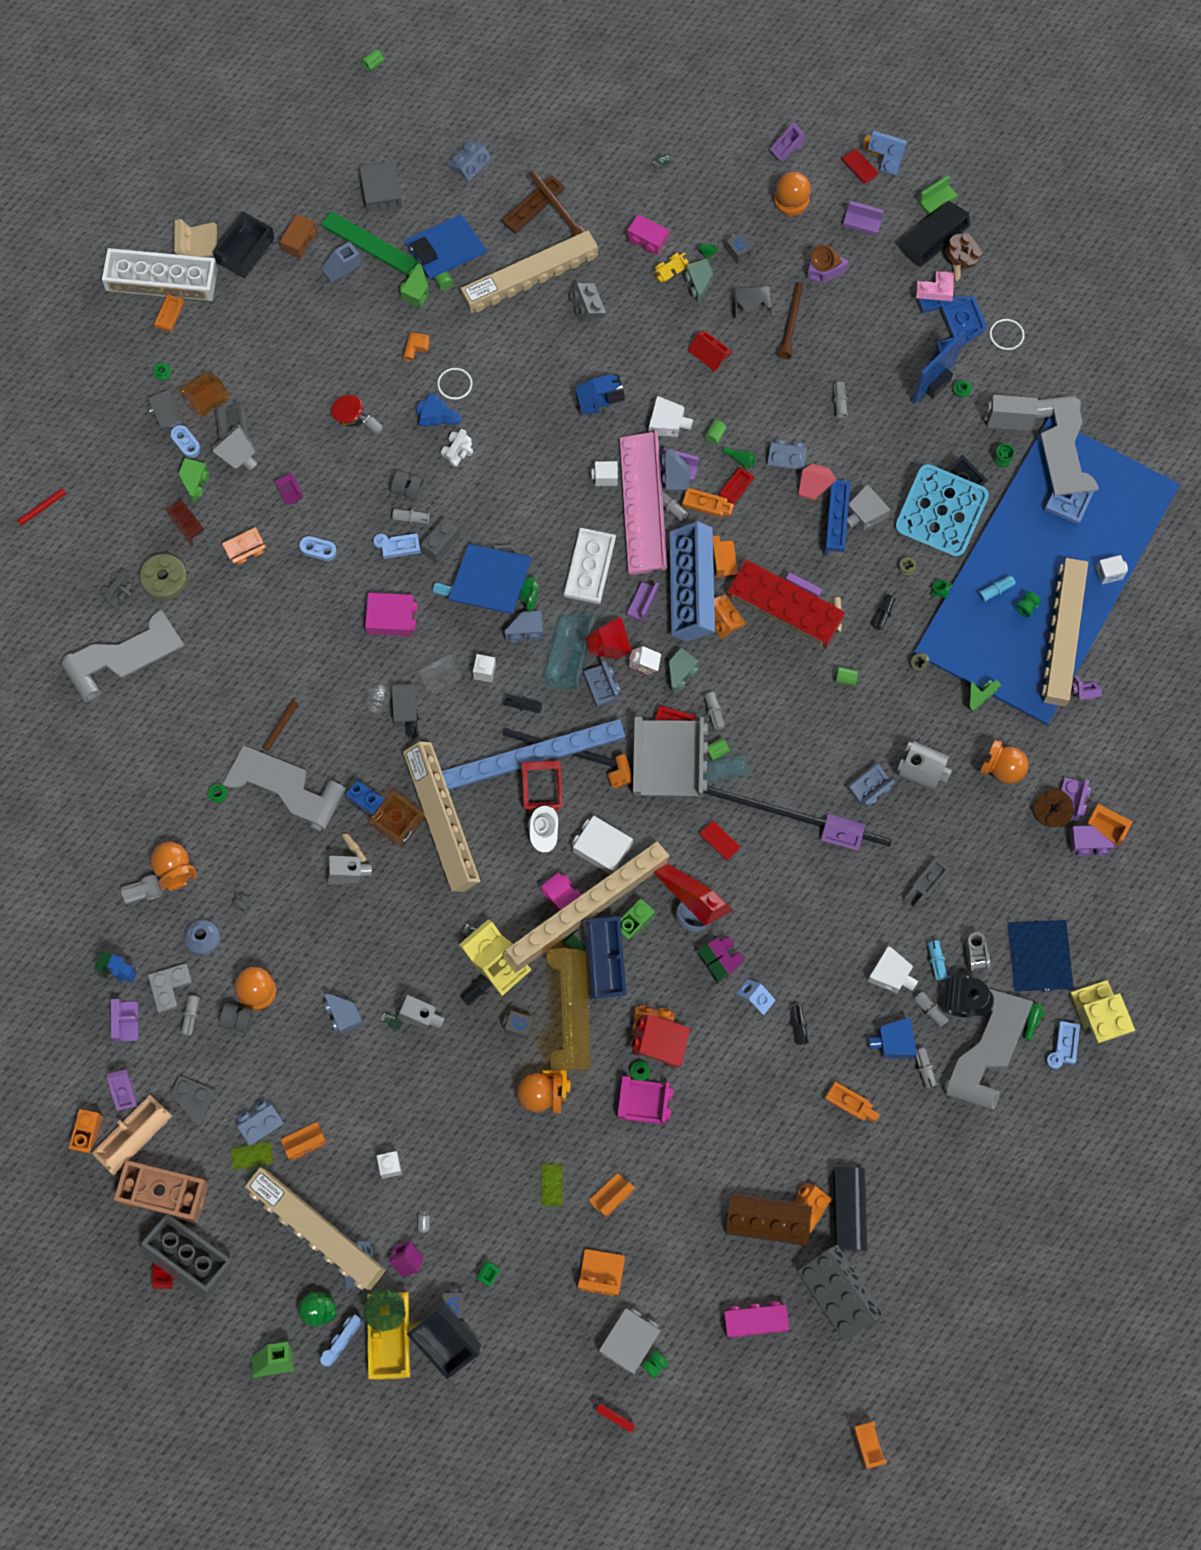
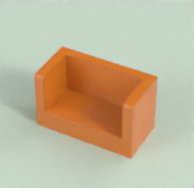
[1086,804,1133,846]
[852,1421,887,1470]

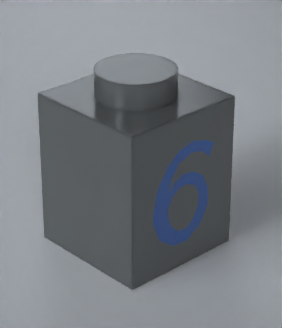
[725,232,753,265]
[502,1011,534,1040]
[442,1289,464,1320]

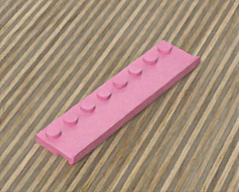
[620,430,667,575]

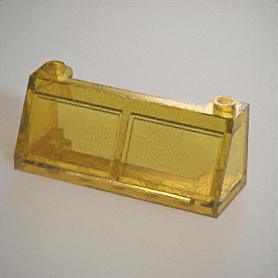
[547,948,591,1071]

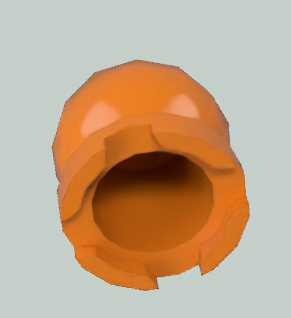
[774,172,811,216]
[980,739,1029,784]
[150,842,197,891]
[234,967,277,1011]
[516,1073,562,1114]

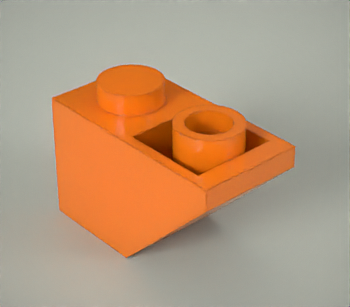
[69,1109,103,1153]

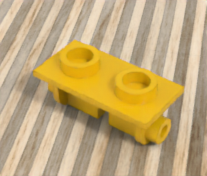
[652,252,689,283]

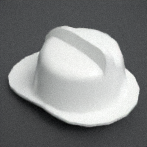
[528,806,558,852]

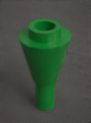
[722,447,756,470]
[1024,1003,1046,1041]

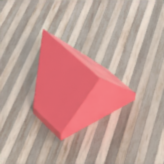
[798,464,837,501]

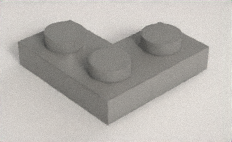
[148,964,192,1013]

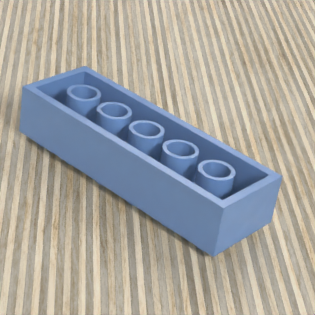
[670,521,715,641]

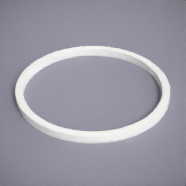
[990,319,1024,350]
[438,368,472,399]

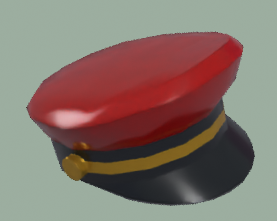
[331,395,366,427]

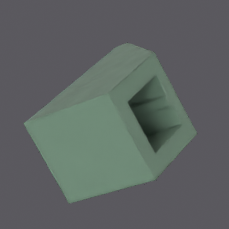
[684,259,713,303]
[669,648,699,694]

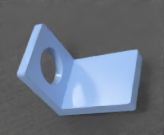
[736,979,775,1015]

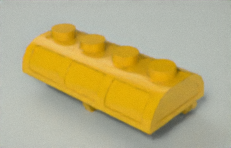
[367,1292,410,1380]

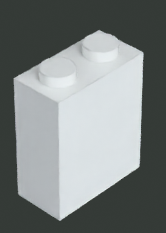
[572,815,633,875]

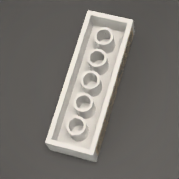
[102,248,218,301]

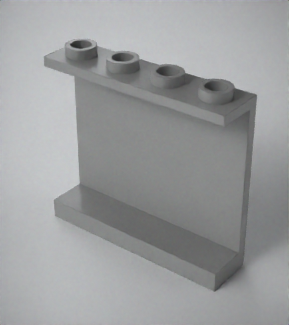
[633,717,708,797]

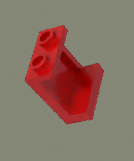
[631,1014,690,1068]

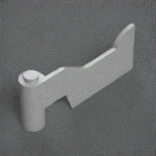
[1036,395,1099,496]
[61,610,184,702]
[223,745,346,832]
[944,989,1033,1110]

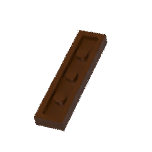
[503,175,564,235]

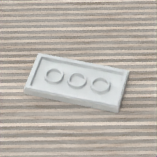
[564,528,616,604]

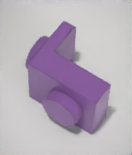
[1071,675,1102,700]

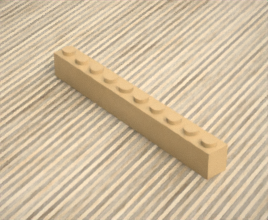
[503,842,669,973]

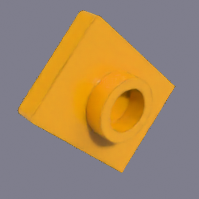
[543,1070,570,1101]

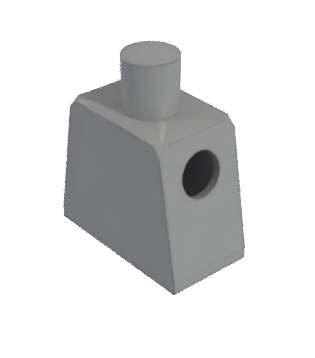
[212,424,257,471]
[847,485,890,530]
[327,856,372,885]
[397,995,444,1029]

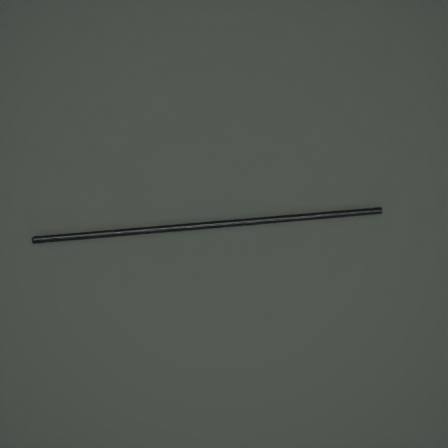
[503,728,892,847]

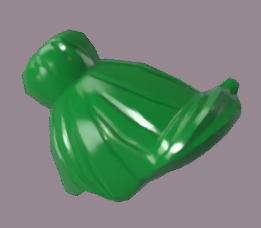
[519,577,539,612]

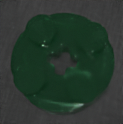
[363,1289,406,1332]

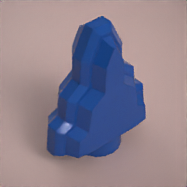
[417,393,462,427]

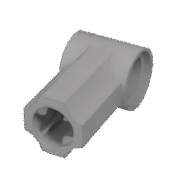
[121,875,163,905]

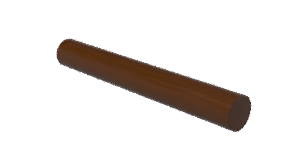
[262,700,298,751]

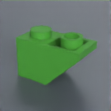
[400,263,429,308]
[179,458,210,503]
[620,899,655,940]
[252,1342,294,1378]

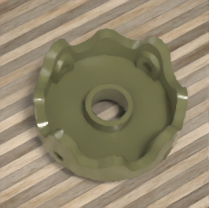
[139,554,188,602]

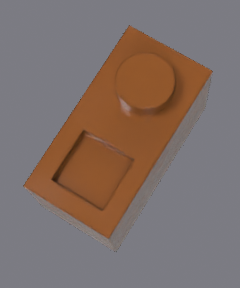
[280,214,318,259]

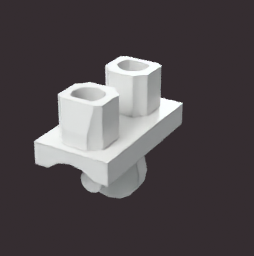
[441,429,474,467]

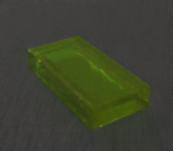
[231,1142,274,1171]
[542,1164,563,1207]

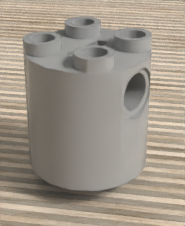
[896,741,952,791]

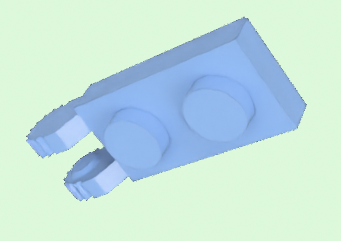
[320,1315,363,1367]

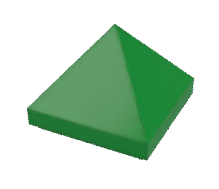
[699,243,719,259]
[476,1261,500,1287]

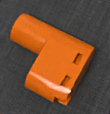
[403,333,430,362]
[607,754,633,788]

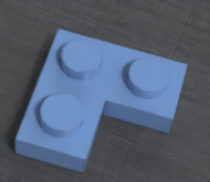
[868,131,907,175]
[1045,491,1094,525]

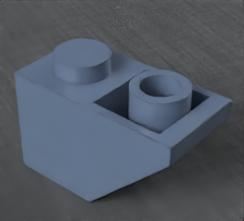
[321,241,361,283]
[662,448,691,490]
[505,611,543,643]
[323,994,363,1034]

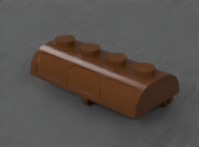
[727,1194,812,1247]

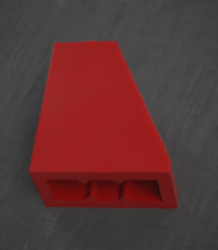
[585,617,632,659]

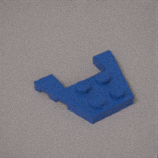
[917,296,987,354]

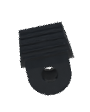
[942,976,994,1018]

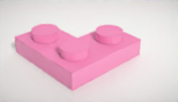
[916,271,954,301]

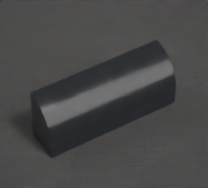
[899,201,971,268]
[833,1167,868,1251]

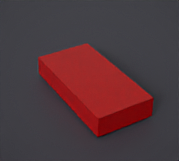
[842,149,878,185]
[718,467,755,505]
[699,821,741,861]
[595,1404,635,1433]

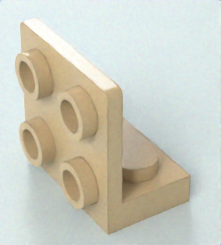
[175,219,217,258]

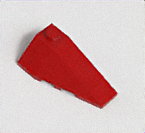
[654,864,733,926]

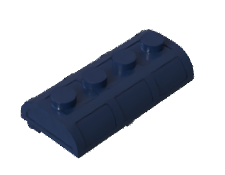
[583,916,627,1000]

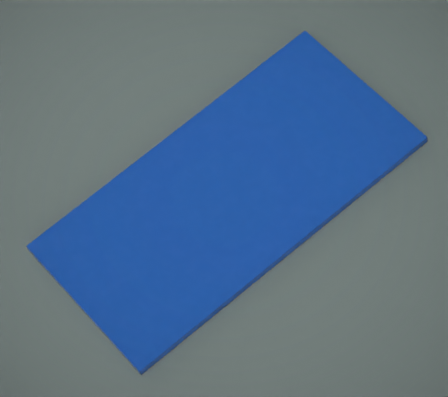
[913,417,1180,726]

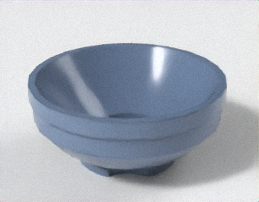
[676,902,709,932]
[184,920,220,955]

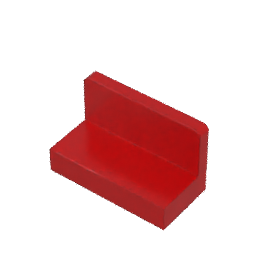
[688,331,733,371]

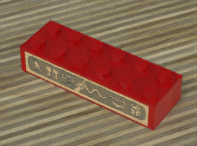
[728,559,845,649]

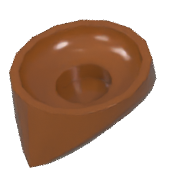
[811,244,842,272]

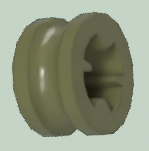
[899,557,916,576]
[911,652,929,671]

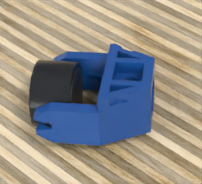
[575,374,625,415]

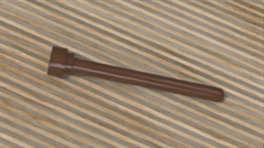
[529,171,586,237]
[777,282,803,360]

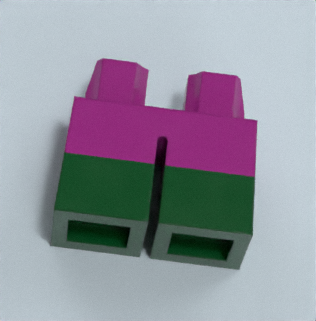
[697,936,744,984]

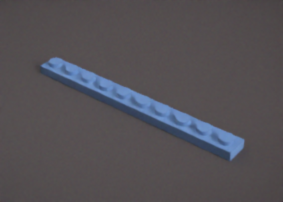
[442,719,626,790]

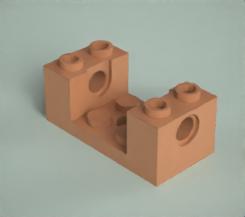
[114,1160,209,1224]

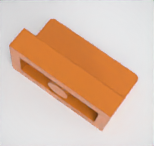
[713,536,738,577]
[281,1122,327,1161]
[589,1173,635,1218]

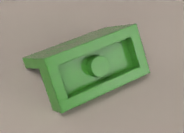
[918,176,957,216]

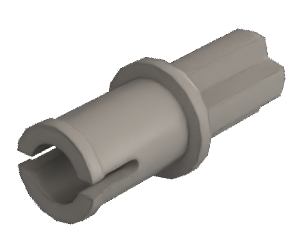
[833,381,848,418]
[662,491,688,521]
[392,509,430,525]
[704,692,725,730]
[915,992,949,1028]
[181,995,200,1036]
[916,1048,937,1089]

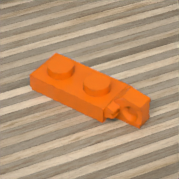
[824,1081,880,1123]

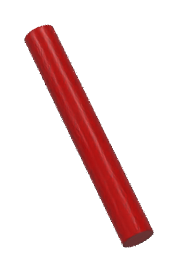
[17,488,66,526]

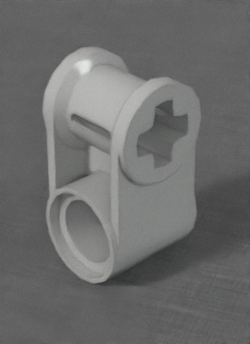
[965,932,990,971]

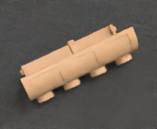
[92,1095,173,1175]

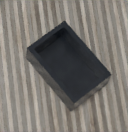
[212,211,275,279]
[406,1299,481,1379]

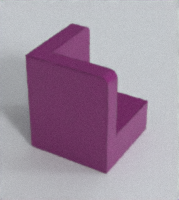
[275,473,303,505]
[388,1241,423,1277]

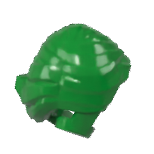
[298,1292,337,1327]

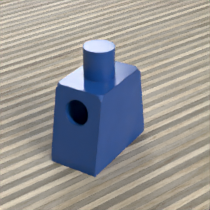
[868,1018,917,1059]

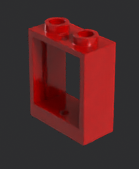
[522,760,563,812]

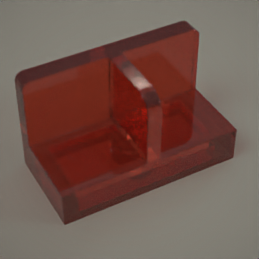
[167,501,204,546]

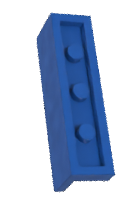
[824,480,851,556]

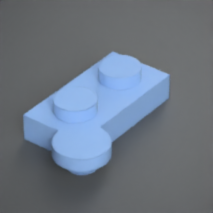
[374,533,421,559]
[1047,1021,1080,1069]

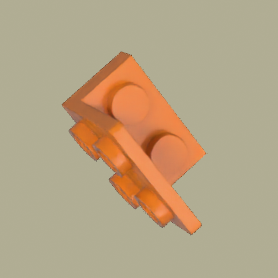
[578,1249,625,1297]

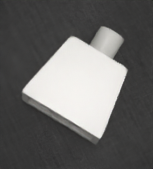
[649,396,693,437]
[868,946,918,993]

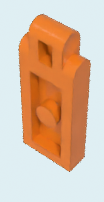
[682,488,734,517]

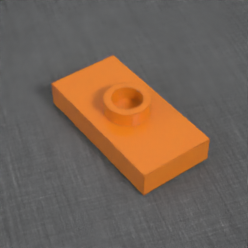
[154,294,185,333]

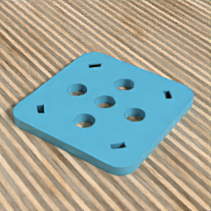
[896,464,989,556]

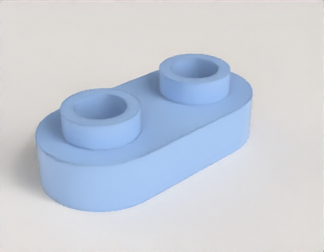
[171,425,201,458]
[300,536,337,561]

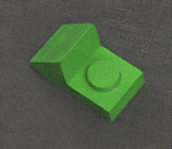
[970,680,1002,712]

